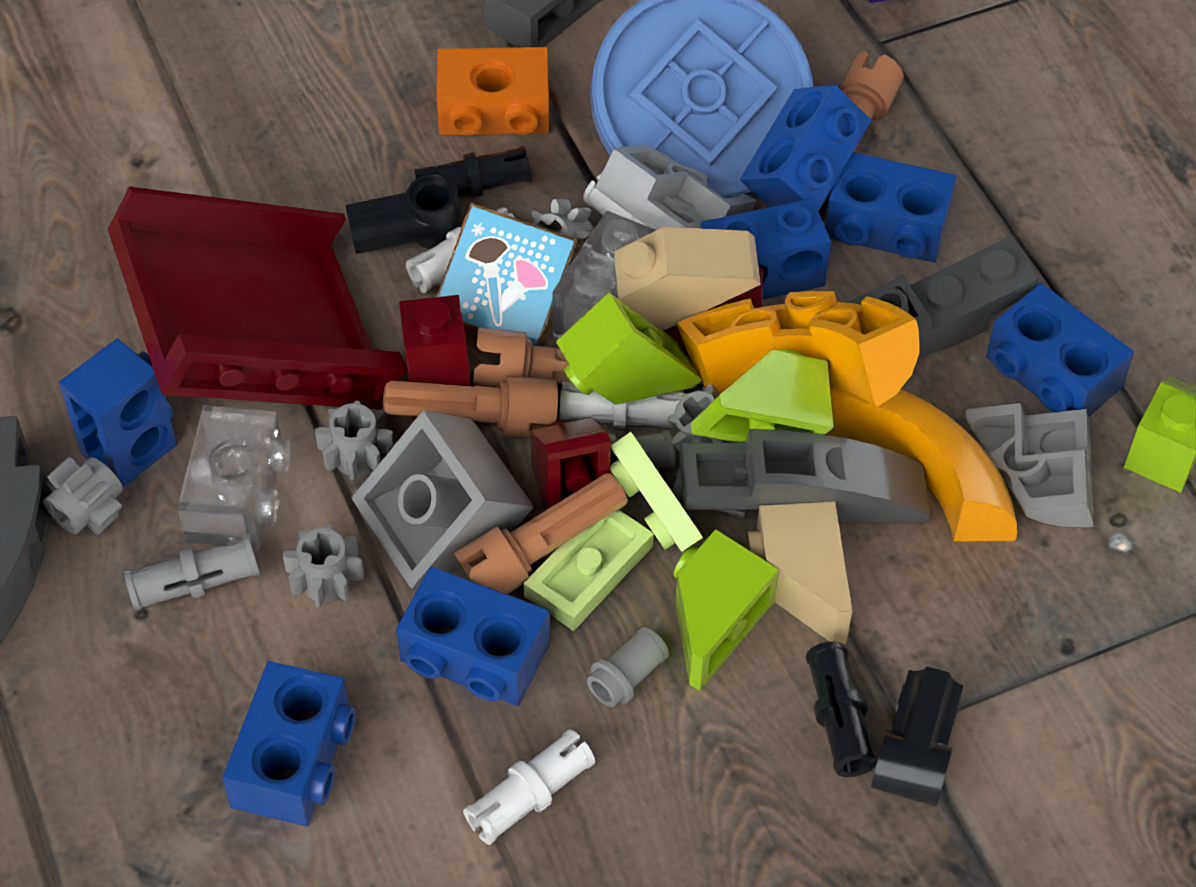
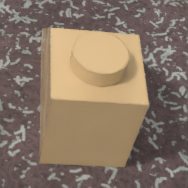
[614,227,761,331]
[746,501,853,644]

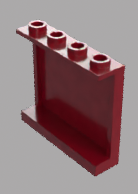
[107,186,408,410]

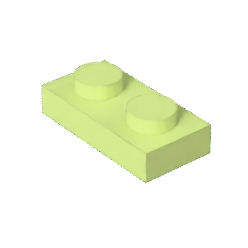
[610,432,704,554]
[524,509,654,631]

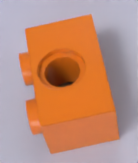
[436,47,549,136]

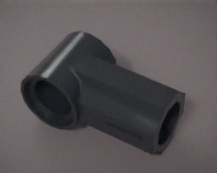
[346,174,464,254]
[871,667,963,807]

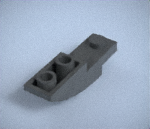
[847,236,1039,359]
[0,416,51,644]
[679,429,931,523]

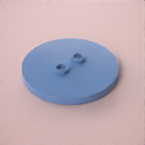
[590,0,814,199]

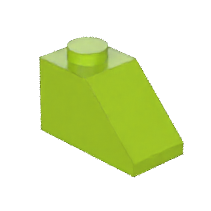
[556,292,703,405]
[691,349,834,443]
[1124,376,1196,493]
[674,529,779,691]

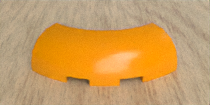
[677,291,920,408]
[826,388,1017,542]

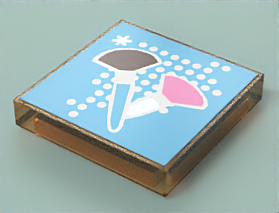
[436,203,582,346]

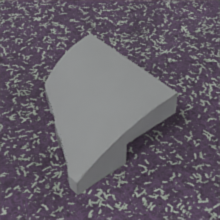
[595,145,756,231]
[966,403,1094,528]

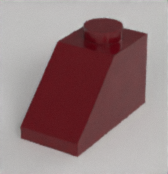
[399,294,475,423]
[530,418,611,511]

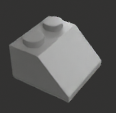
[351,410,534,589]

